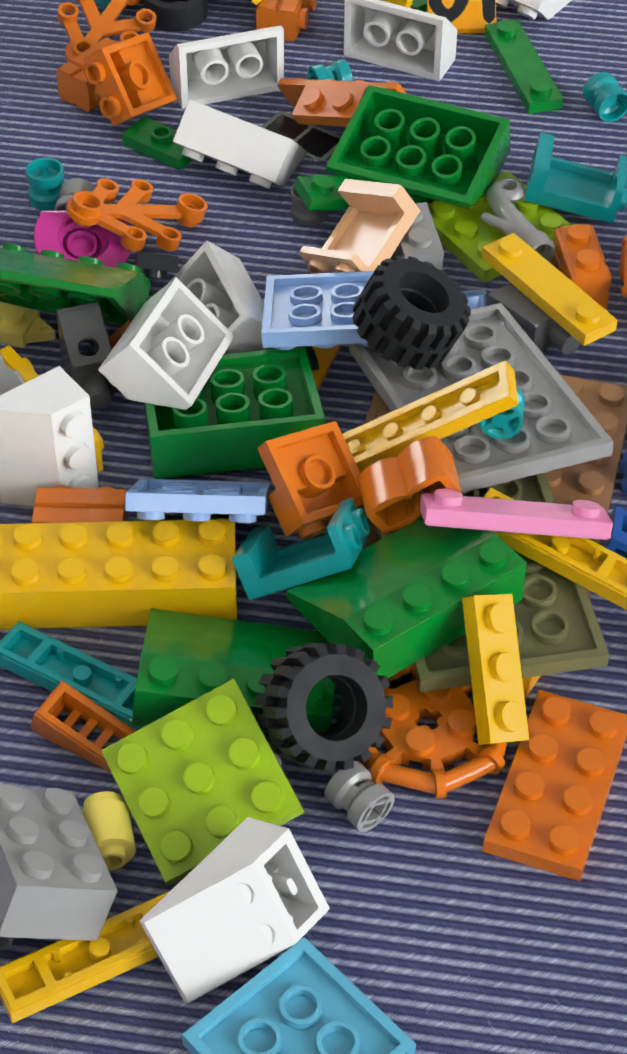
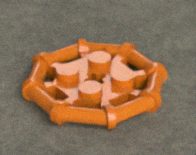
[362,665,507,799]

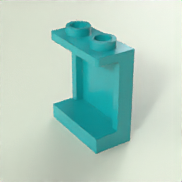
[524,132,627,224]
[232,498,370,601]

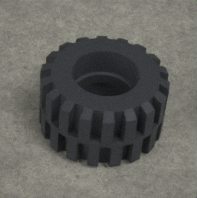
[352,256,471,370]
[255,643,393,771]

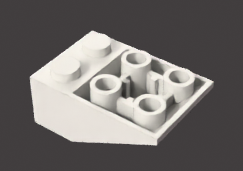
[139,817,330,1003]

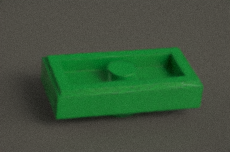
[122,116,193,170]

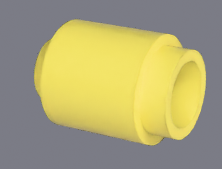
[81,791,136,871]

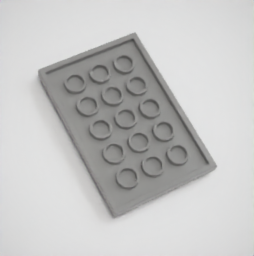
[349,303,613,494]

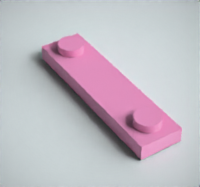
[419,489,613,540]

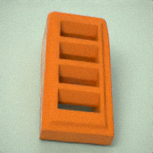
[30,680,136,773]

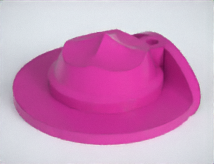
[34,210,131,268]

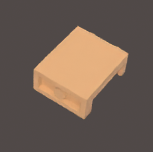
[299,179,420,274]

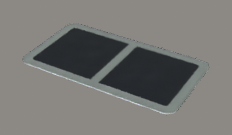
[261,112,342,161]

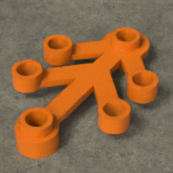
[57,0,157,62]
[66,178,208,252]

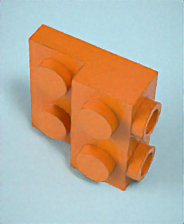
[83,32,178,126]
[257,421,364,541]

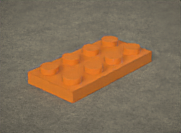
[482,690,627,881]

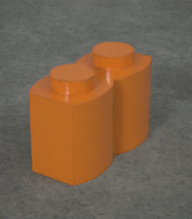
[358,436,462,533]

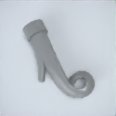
[480,178,556,262]

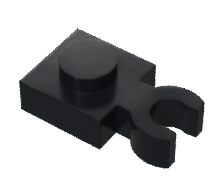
[134,251,179,279]

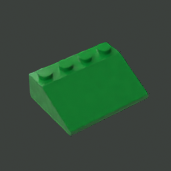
[326,85,511,209]
[0,243,151,326]
[143,346,325,479]
[286,517,527,679]
[132,608,335,735]

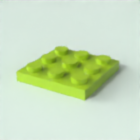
[427,171,572,283]
[101,679,305,886]

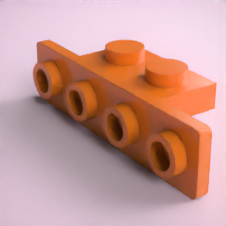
[277,78,407,127]

